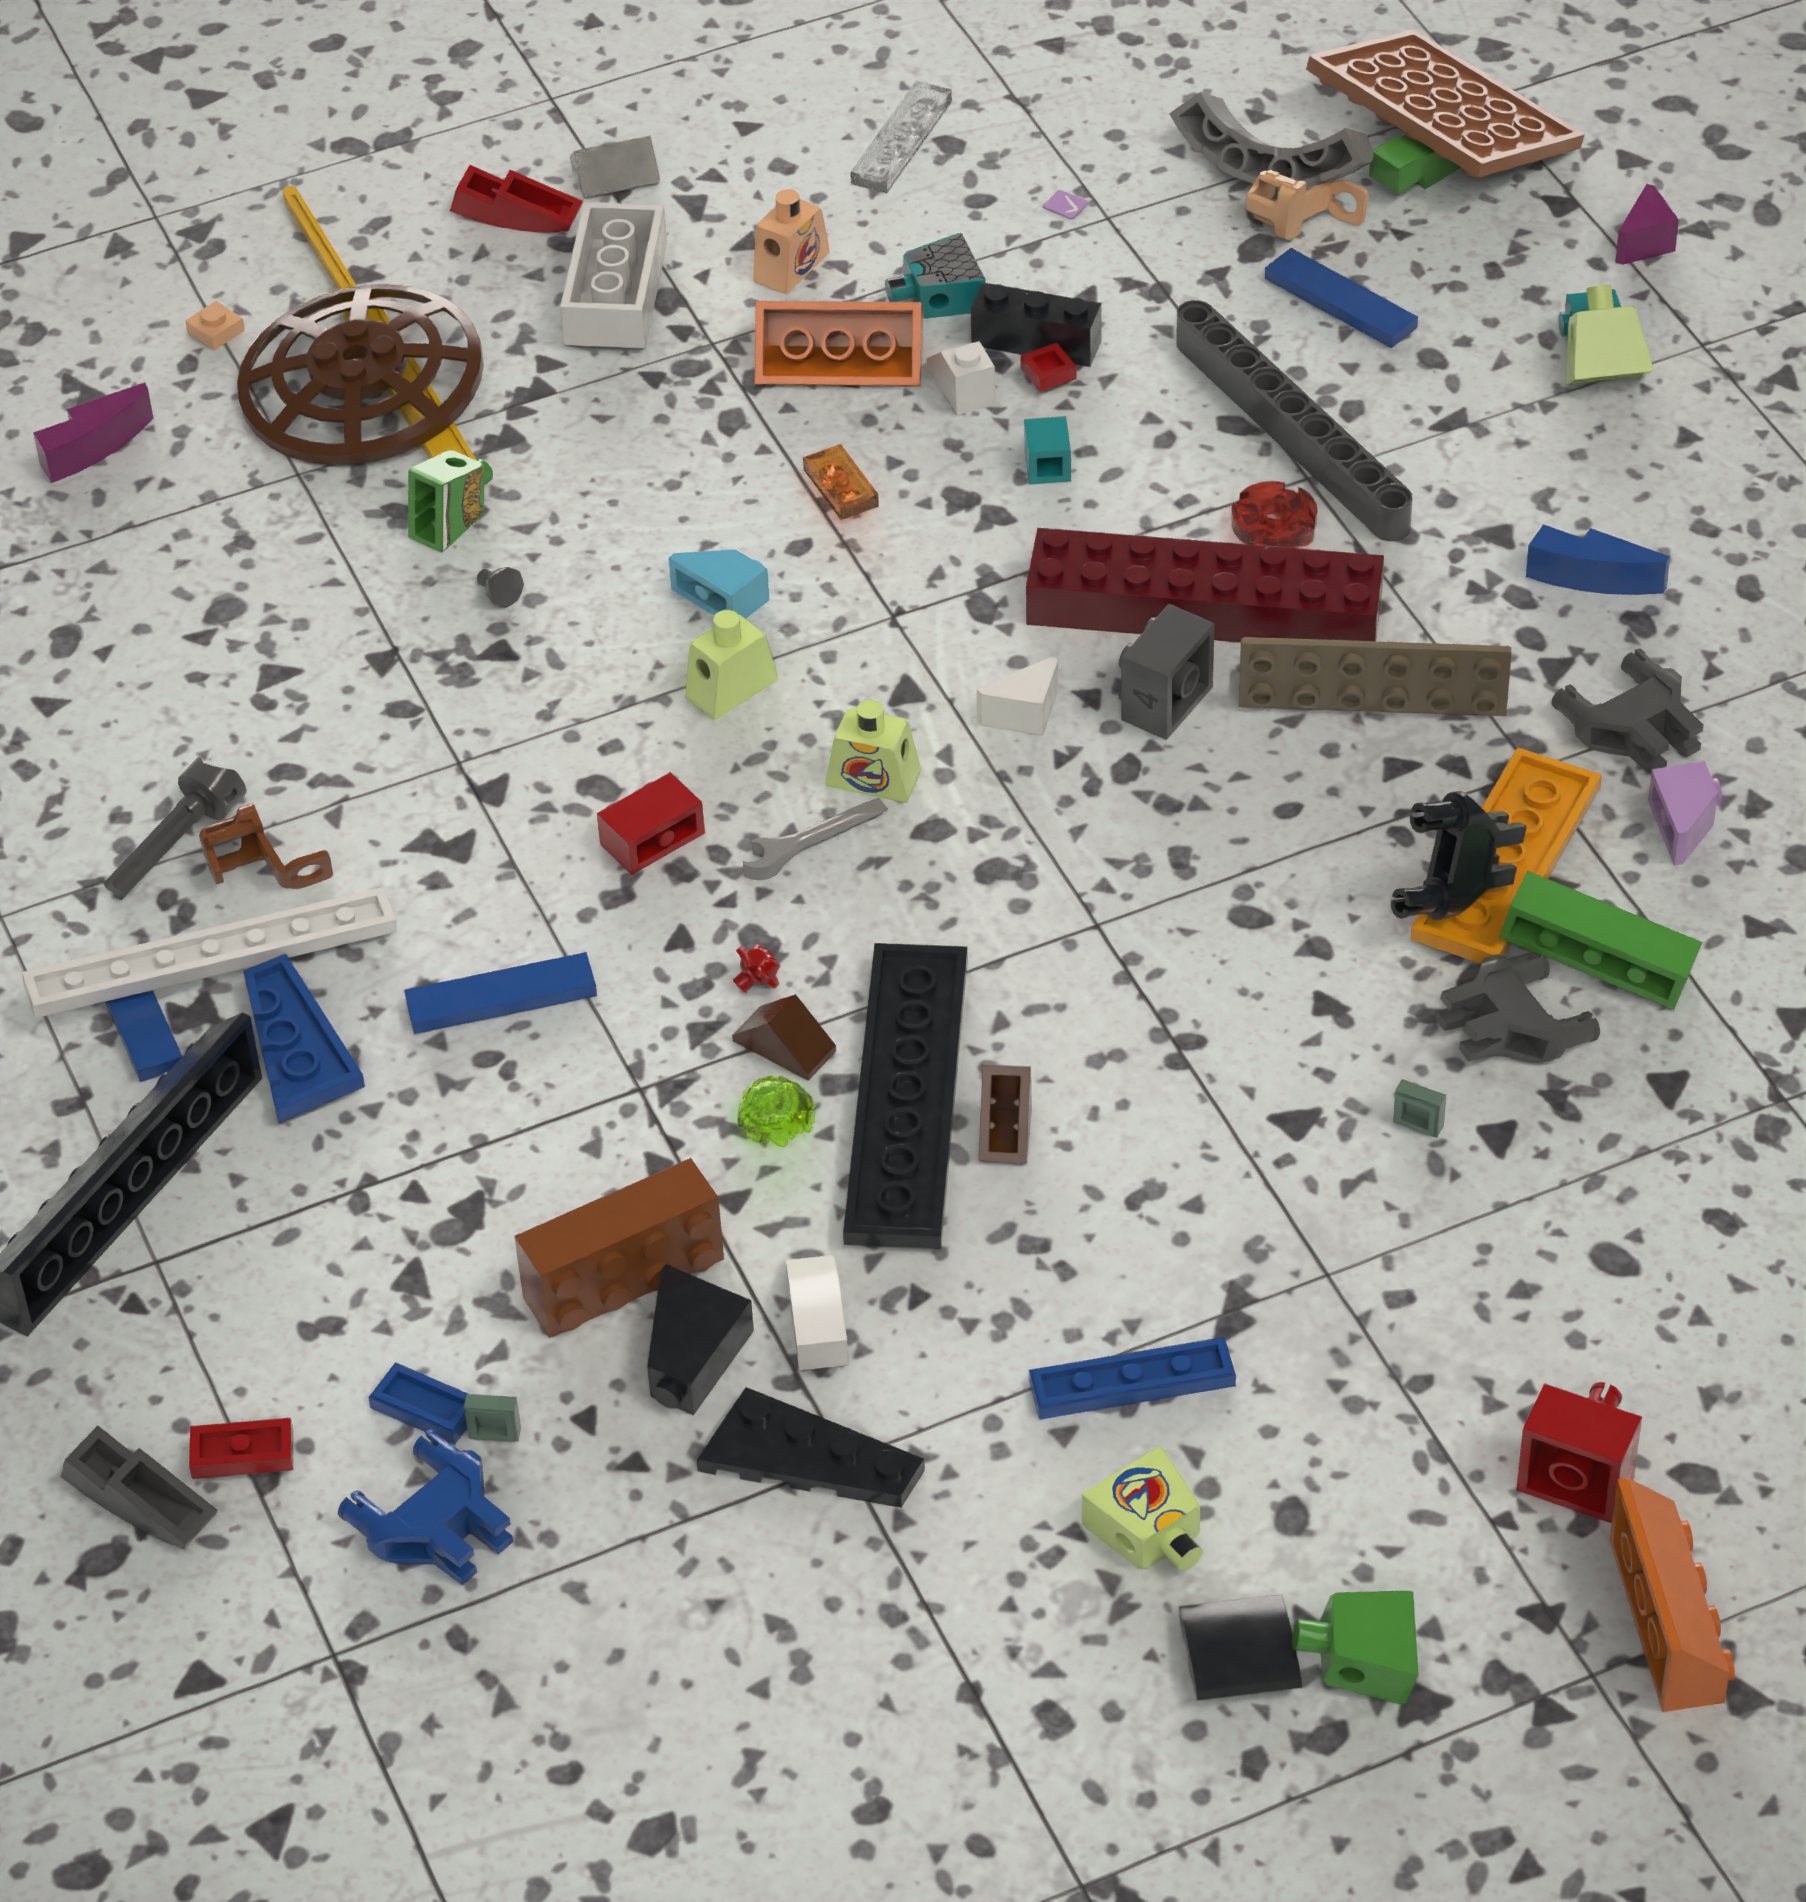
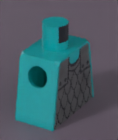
[885,233,986,319]

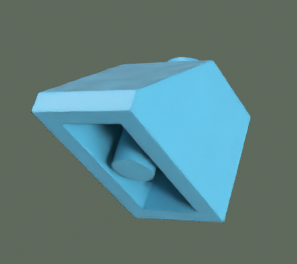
[669,549,769,619]

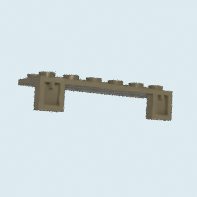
[1239,637,1511,716]

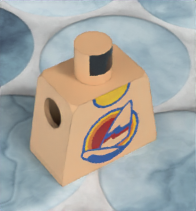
[753,189,830,295]

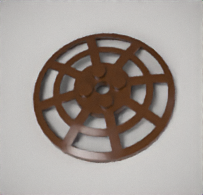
[237,284,484,465]

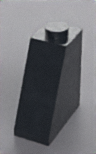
[647,1264,754,1415]

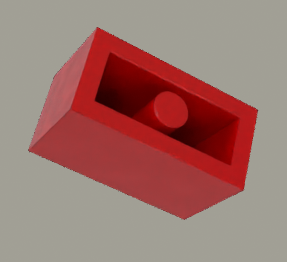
[597,772,705,875]

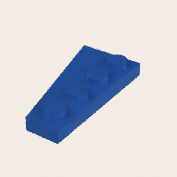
[243,953,365,1123]

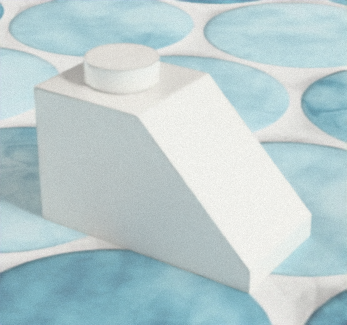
[927,341,996,415]

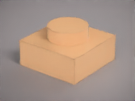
[185,301,245,351]

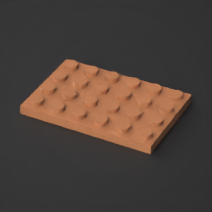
[1306,30,1585,178]

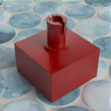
[1516,1382,1642,1524]

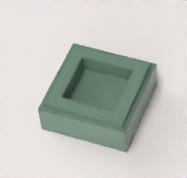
[1393,1079,1446,1138]
[464,1394,521,1442]

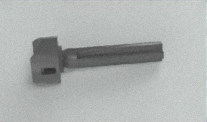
[103,757,247,900]

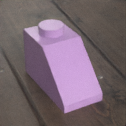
[1648,761,1722,865]

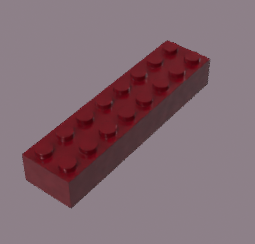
[1026,527,1384,643]

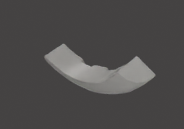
[1169,92,1373,188]

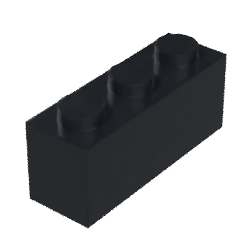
[971,282,1101,367]

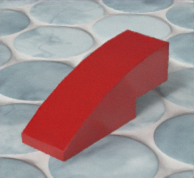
[450,164,583,232]

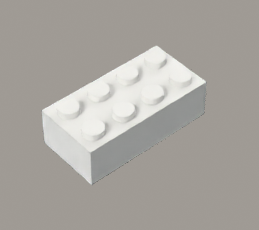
[560,202,667,348]

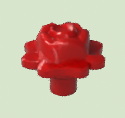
[733,944,780,993]

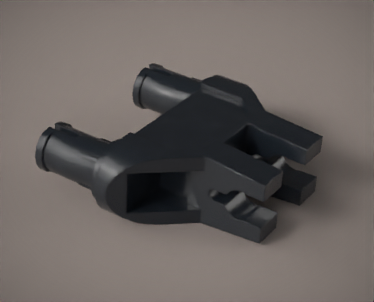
[1391,791,1527,920]

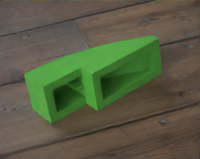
[1369,135,1462,194]

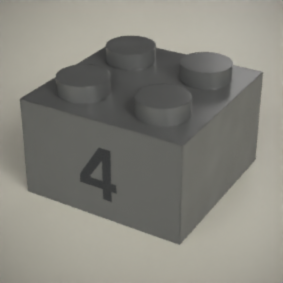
[1119,604,1215,740]

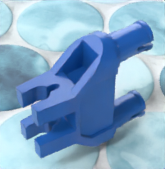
[338,1429,513,1585]

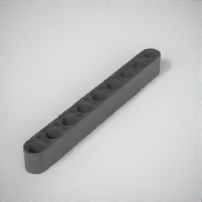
[1176,300,1412,541]

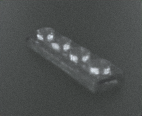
[850,80,952,194]

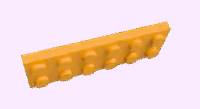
[1410,747,1602,964]

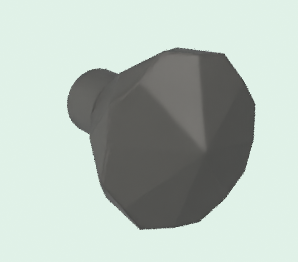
[477,567,524,608]

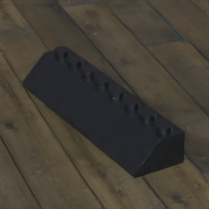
[0,1012,263,1337]

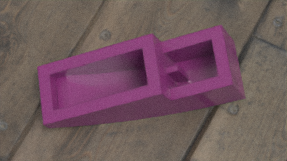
[33,382,154,483]

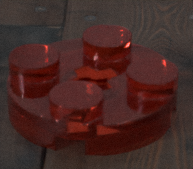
[1231,481,1317,548]

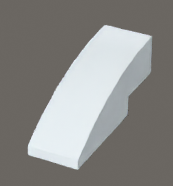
[786,1255,849,1370]

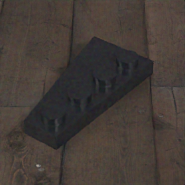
[697,1387,925,1508]

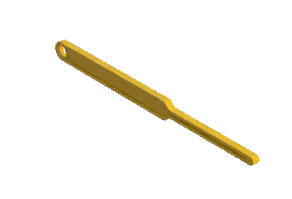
[282,186,477,460]

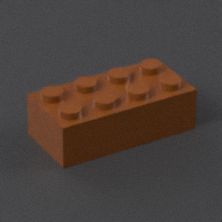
[514,1158,724,1338]

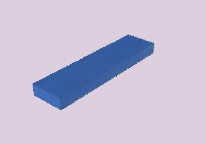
[1265,248,1418,348]
[404,952,597,1034]
[1029,1337,1236,1420]

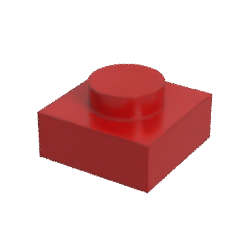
[1020,343,1077,392]

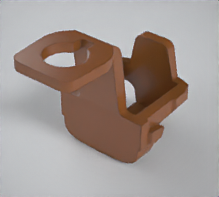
[199,803,333,889]

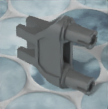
[1551,648,1703,774]
[1435,951,1600,1063]

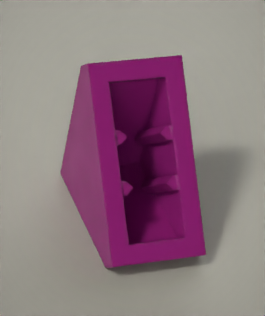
[1615,184,1679,265]

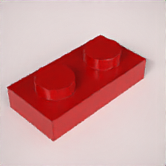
[189,1418,293,1479]

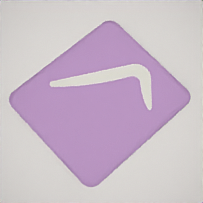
[1043,190,1089,219]

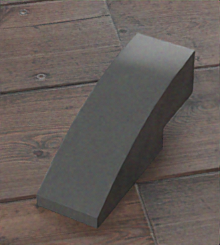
[61,1426,218,1549]

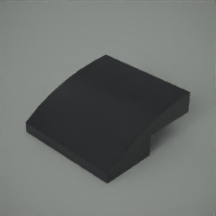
[1179,1594,1302,1700]

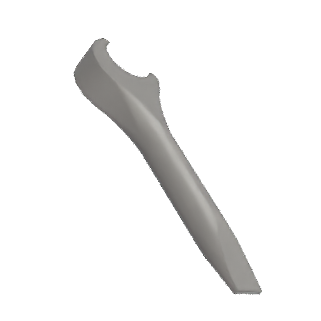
[743,798,888,881]

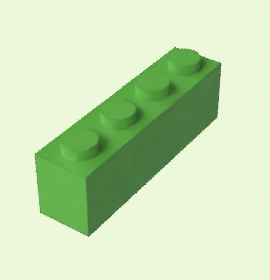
[1499,871,1703,1009]

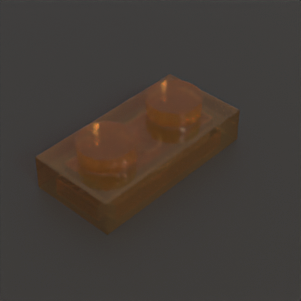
[803,444,879,520]

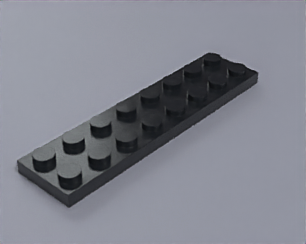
[843,943,968,1249]

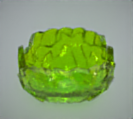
[737,1076,816,1147]

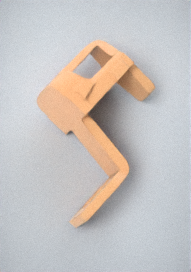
[1245,170,1368,240]

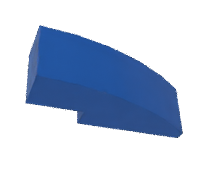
[1526,524,1670,595]

